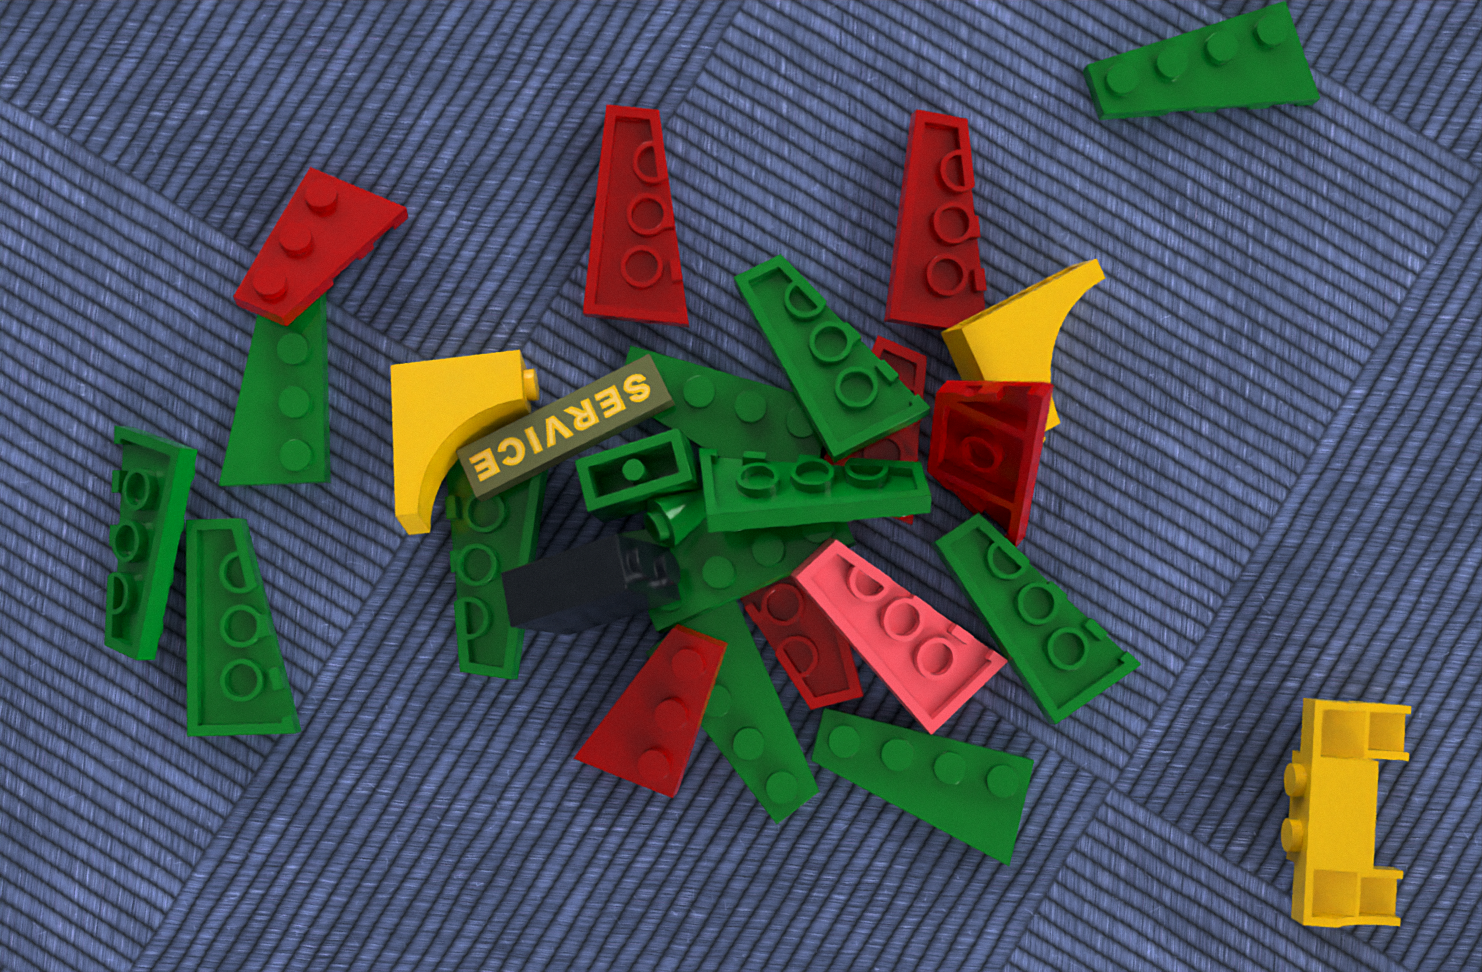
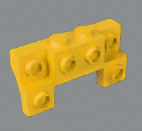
[1281,698,1411,928]

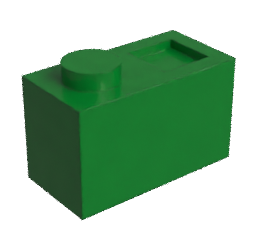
[575,428,703,523]

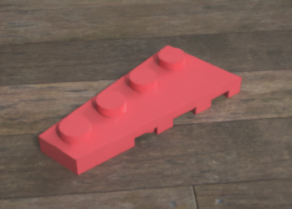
[790,537,1008,735]

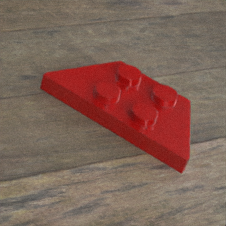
[927,380,1054,548]

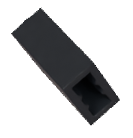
[501,534,681,635]

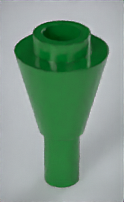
[643,489,706,548]

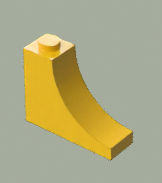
[941,258,1105,442]
[390,350,539,535]

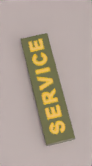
[456,354,675,502]

